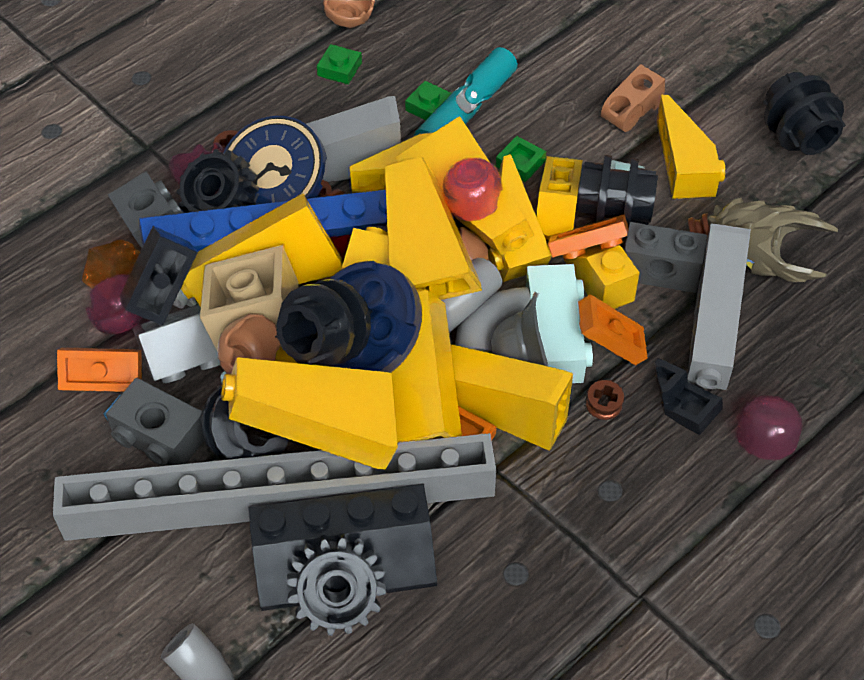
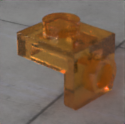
[82,240,140,298]

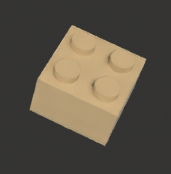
[200,245,298,352]

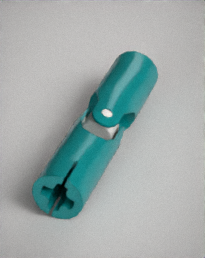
[414,47,518,136]

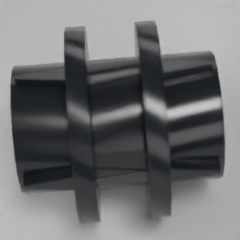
[763,72,846,155]
[576,155,658,228]
[275,279,373,367]
[201,386,290,460]

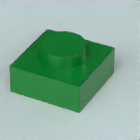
[317,44,362,85]
[405,81,452,120]
[496,136,546,182]

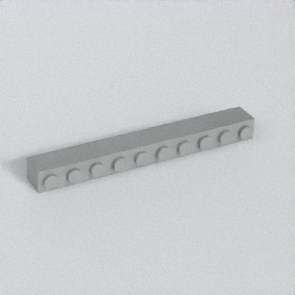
[53,433,496,541]

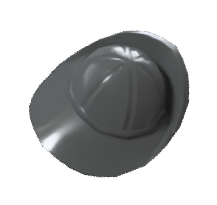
[491,292,548,366]

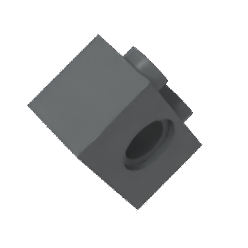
[108,171,183,248]
[625,222,707,293]
[106,378,204,466]

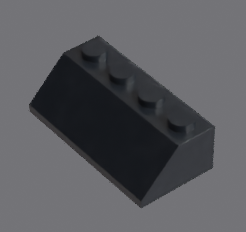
[248,484,437,611]

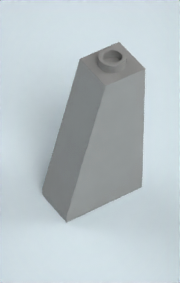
[306,96,401,182]
[687,223,751,390]

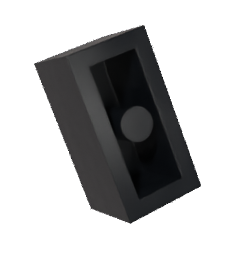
[119,226,198,325]

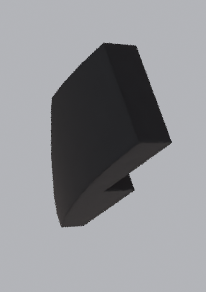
[655,358,723,435]

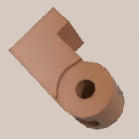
[601,64,665,132]

